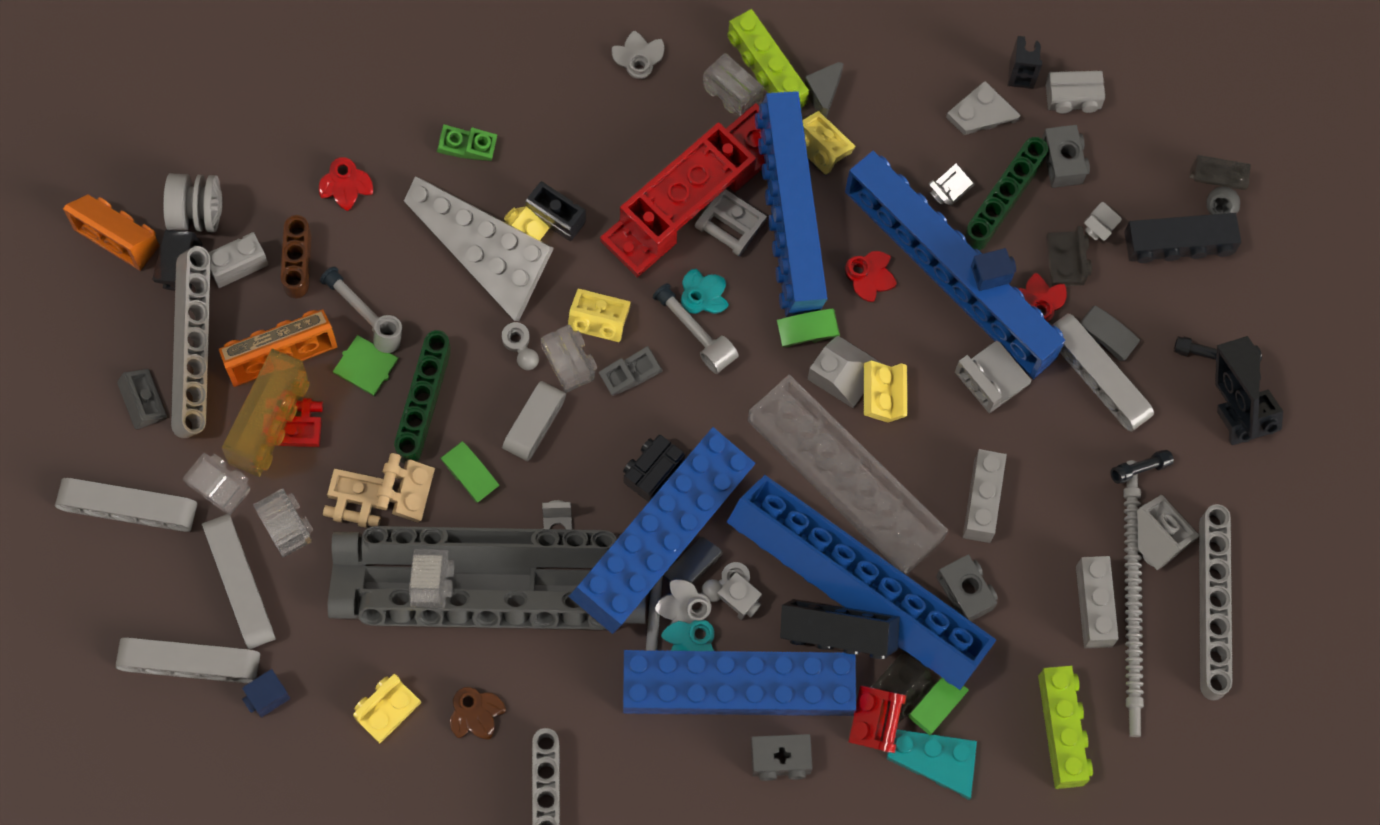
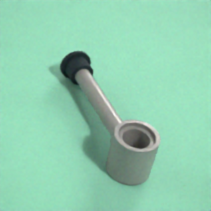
[320,266,402,353]
[652,283,739,374]

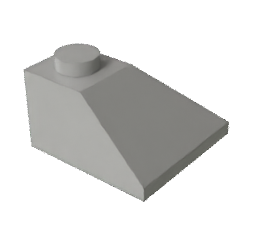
[807,336,883,409]
[1137,495,1200,570]

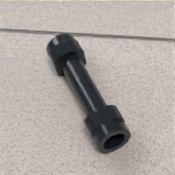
[1174,336,1217,360]
[1110,450,1174,484]

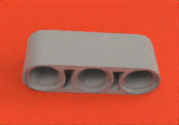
[502,381,566,462]

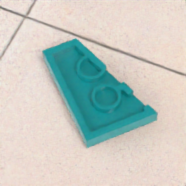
[887,730,977,800]

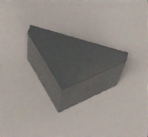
[804,62,844,118]

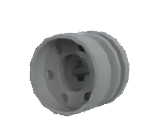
[163,173,222,232]

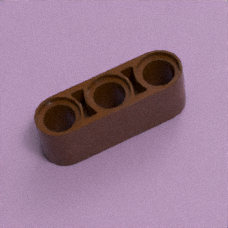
[280,215,312,299]

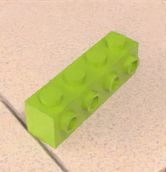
[727,9,809,108]
[1038,666,1093,789]

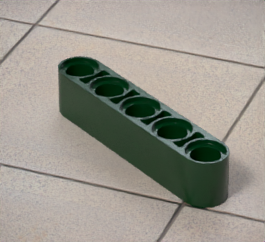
[964,137,1048,250]
[394,330,451,464]

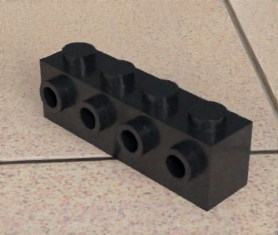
[1124,213,1242,263]
[780,599,900,659]

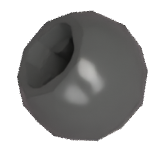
[1206,186,1241,215]

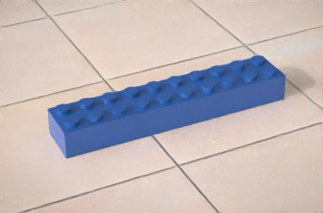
[845,151,1065,380]
[727,475,996,690]

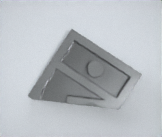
[946,81,1021,135]

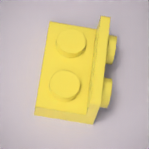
[803,111,856,174]
[567,288,631,342]
[864,360,907,423]
[353,674,421,744]

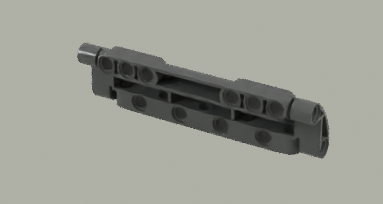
[328,526,645,630]

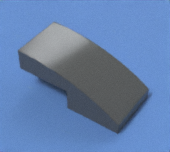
[1080,306,1141,361]
[599,346,663,396]

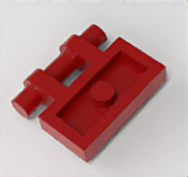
[262,397,323,447]

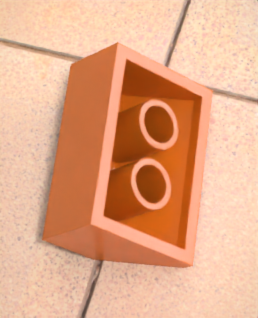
[63,194,160,271]

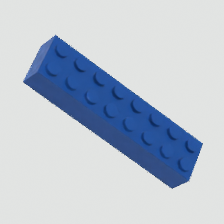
[755,91,827,317]
[568,427,756,634]
[623,650,856,716]

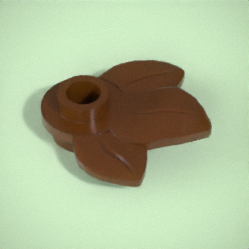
[450,687,506,740]

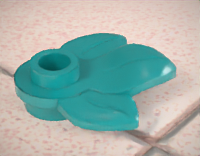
[681,269,729,314]
[661,620,715,651]

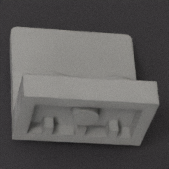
[955,341,1031,414]

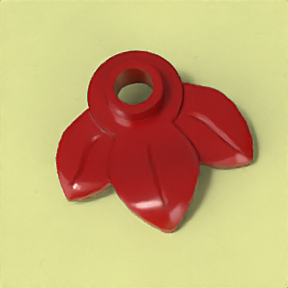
[319,157,373,211]
[845,251,897,302]
[1018,273,1067,322]

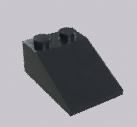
[1215,336,1262,439]

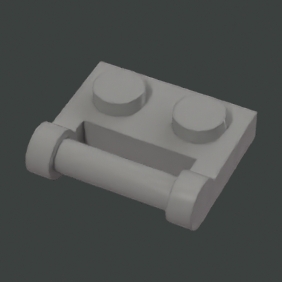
[695,189,767,257]

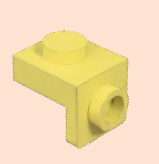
[504,206,550,240]

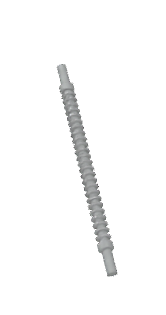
[1123,460,1144,737]

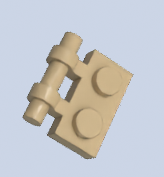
[376,453,435,523]
[323,469,383,528]

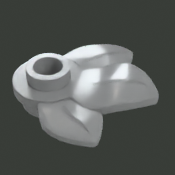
[612,31,664,79]
[654,579,712,624]

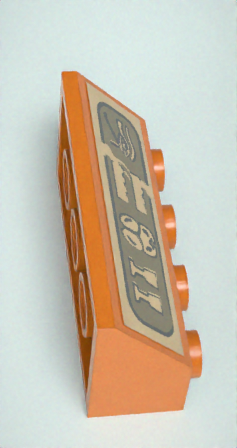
[219,309,338,387]

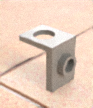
[542,500,572,530]

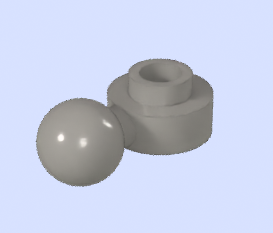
[502,322,539,370]
[701,562,750,602]

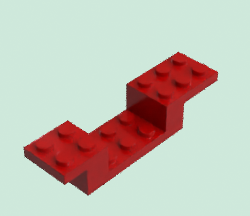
[600,103,765,278]

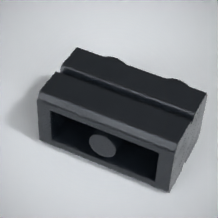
[526,181,586,241]
[623,434,685,502]

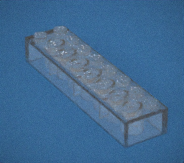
[748,374,948,575]

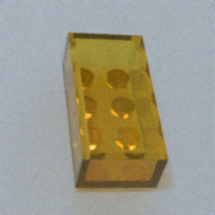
[222,349,310,477]

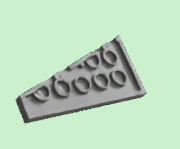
[404,176,554,322]

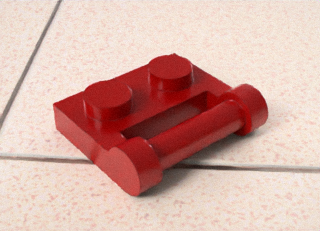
[849,685,906,753]

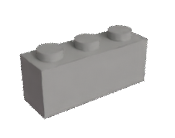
[963,449,1007,543]
[1076,556,1119,648]

